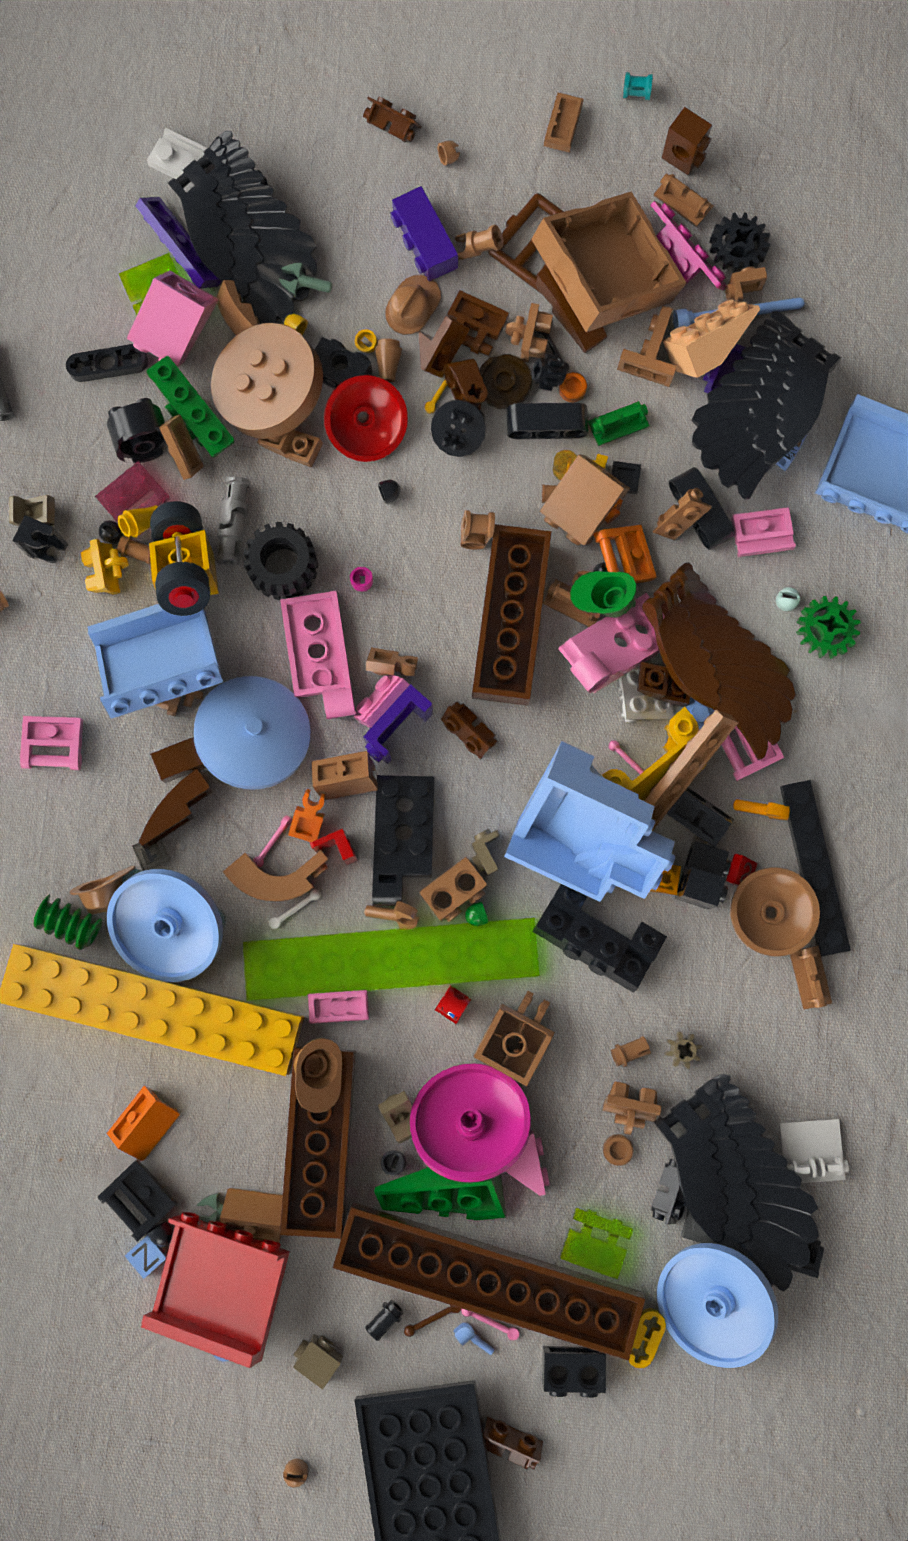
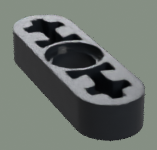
[66,344,148,382]

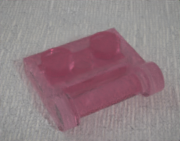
[95,461,171,523]

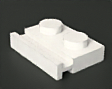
[147,128,209,187]

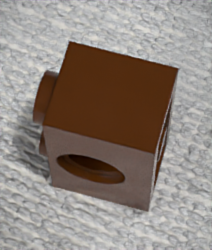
[662,107,712,175]

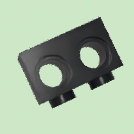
[667,787,734,848]
[542,1346,606,1398]

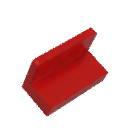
[310,828,358,865]

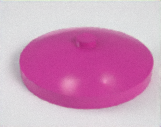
[410,1064,531,1182]

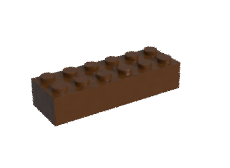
[472,524,552,706]
[280,1047,356,1239]

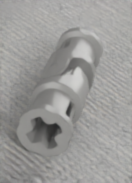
[215,476,250,565]

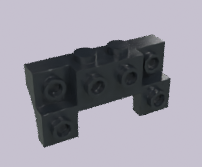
[532,884,667,993]

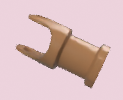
[455,225,503,260]

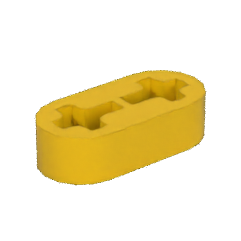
[629,1308,666,1368]

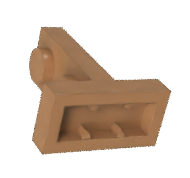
[617,305,677,387]

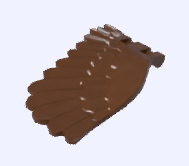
[642,562,796,760]

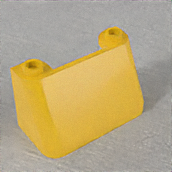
[602,707,707,801]

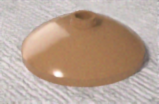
[730,867,820,956]

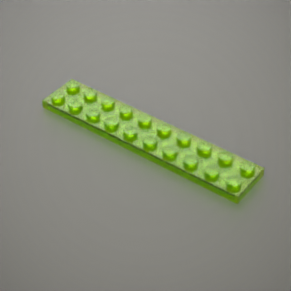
[243,917,540,1001]

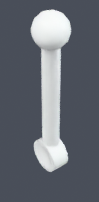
[269,889,321,929]

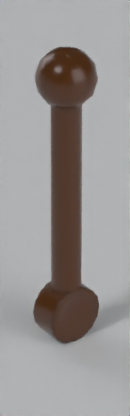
[404,1305,461,1337]

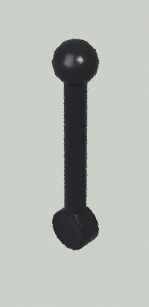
[538,331,570,373]

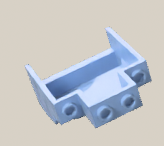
[504,741,676,902]

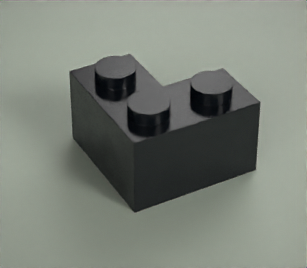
[675,841,731,909]

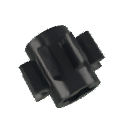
[532,354,566,391]

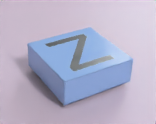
[125,1235,167,1279]

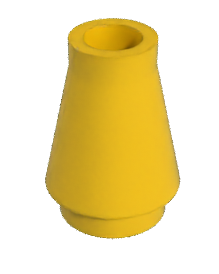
[118,505,158,538]

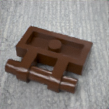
[447,290,509,357]

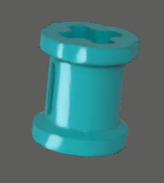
[623,72,653,100]

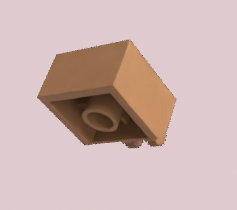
[473,991,555,1086]

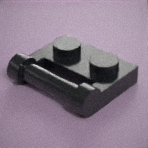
[97,1159,178,1242]

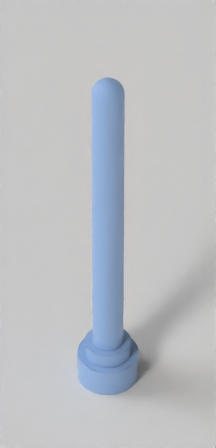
[673,297,805,329]

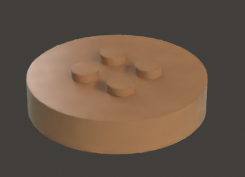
[211,323,323,439]

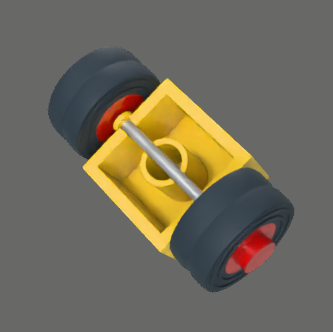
[149,501,219,616]

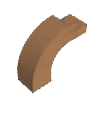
[223,850,330,901]

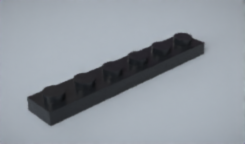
[780,780,851,957]

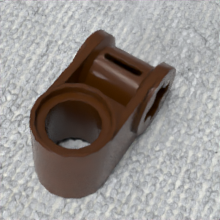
[444,358,488,410]

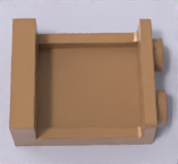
[539,455,630,546]

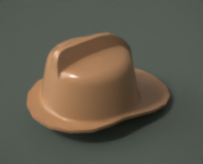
[385,275,441,335]
[69,866,135,915]
[294,1038,342,1113]

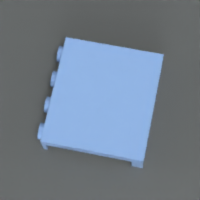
[815,394,908,533]
[87,604,223,719]

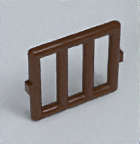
[488,193,564,295]

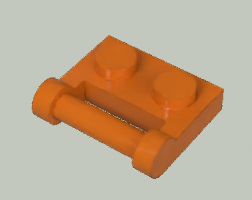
[594,525,657,584]

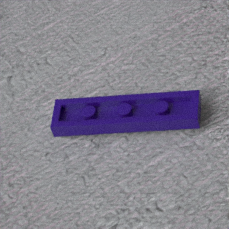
[135,197,221,289]

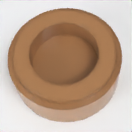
[603,1134,634,1166]

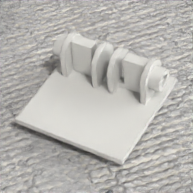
[618,663,674,723]
[779,1119,849,1183]

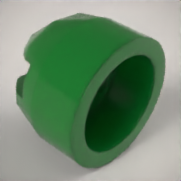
[465,901,489,927]

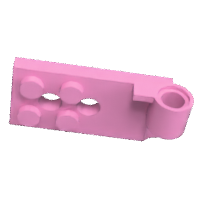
[559,593,665,693]

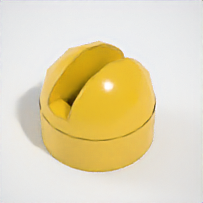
[283,314,308,335]
[354,329,378,354]

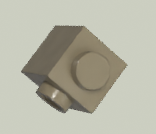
[293,1335,343,1390]

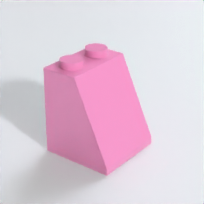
[127,270,219,367]

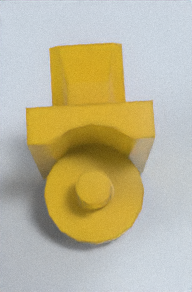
[80,539,129,595]

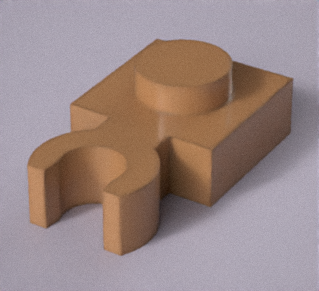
[366,647,418,676]

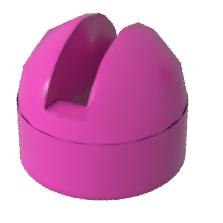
[350,567,373,592]

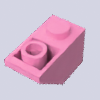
[505,1131,550,1196]

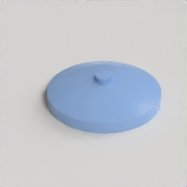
[193,676,311,790]
[107,869,223,982]
[657,1243,778,1368]

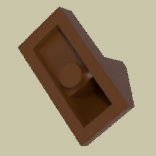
[419,316,470,378]

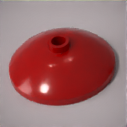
[324,375,408,462]

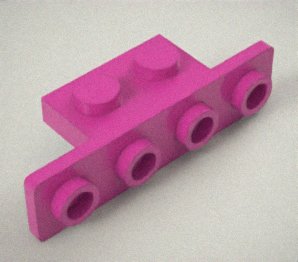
[650,201,726,291]

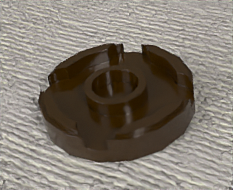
[479,354,532,409]

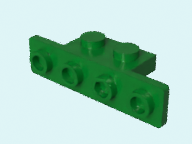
[146,356,235,458]

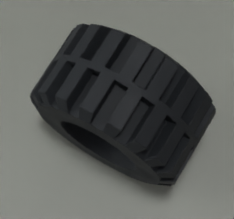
[243,522,318,600]

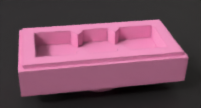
[308,990,369,1024]

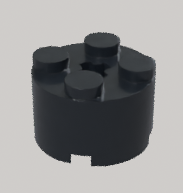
[107,398,167,463]

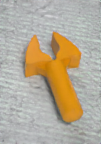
[733,799,790,820]

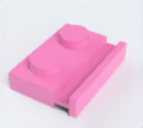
[731,507,796,557]
[353,675,410,728]

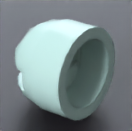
[776,587,800,611]

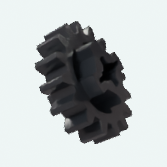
[709,212,771,273]

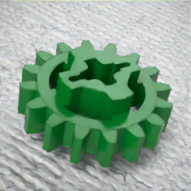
[796,596,861,659]

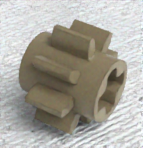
[664,1031,702,1069]

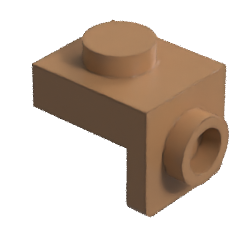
[725,267,767,302]

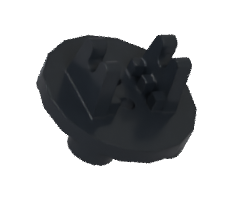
[431,399,487,457]

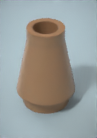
[375,339,402,382]

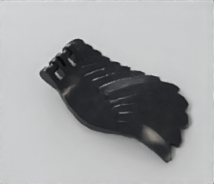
[691,311,842,499]

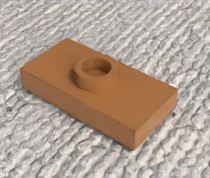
[544,92,584,153]
[159,415,204,480]

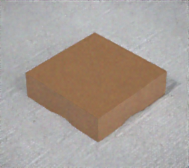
[531,191,686,332]

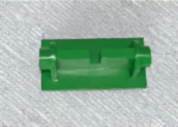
[588,401,650,446]

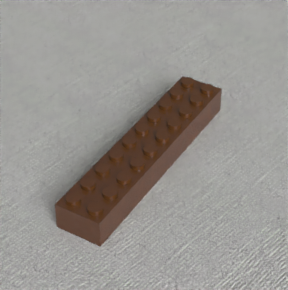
[333,1202,645,1361]

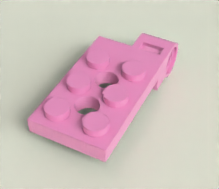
[280,591,356,719]

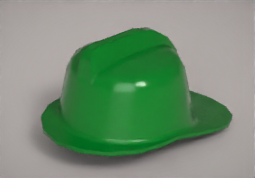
[570,571,637,618]

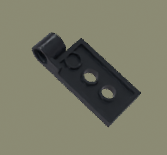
[372,775,434,907]

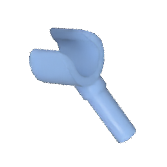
[453,1322,494,1355]

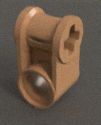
[461,510,495,550]

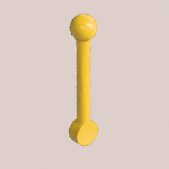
[425,380,447,414]

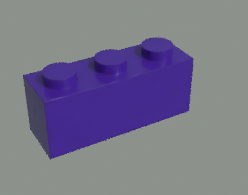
[390,186,458,282]

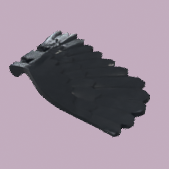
[168,130,318,324]
[654,1074,819,1292]

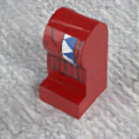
[435,985,472,1024]

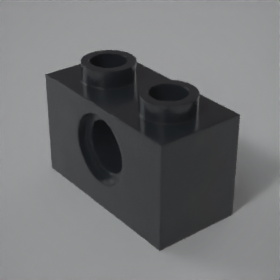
[314,337,373,389]

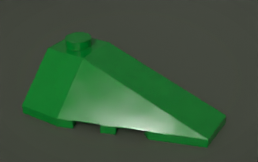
[374,1167,506,1220]

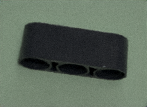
[507,403,588,440]
[668,467,735,550]

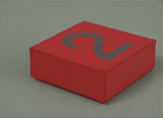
[726,853,758,887]

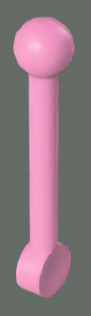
[608,740,644,774]
[253,815,292,867]
[461,1309,519,1340]

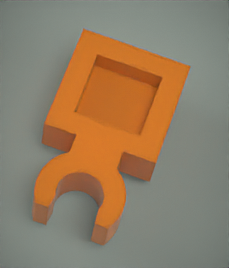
[288,789,326,842]

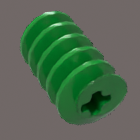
[34,894,103,950]

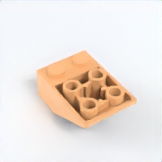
[663,299,760,378]

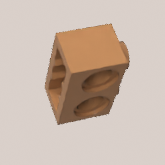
[419,857,487,922]

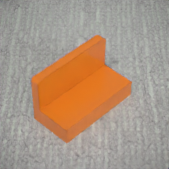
[106,1086,180,1161]

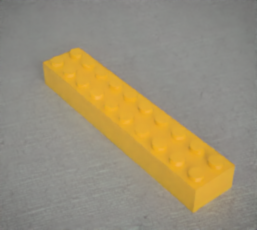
[0,944,305,1076]

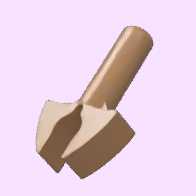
[364,901,420,930]

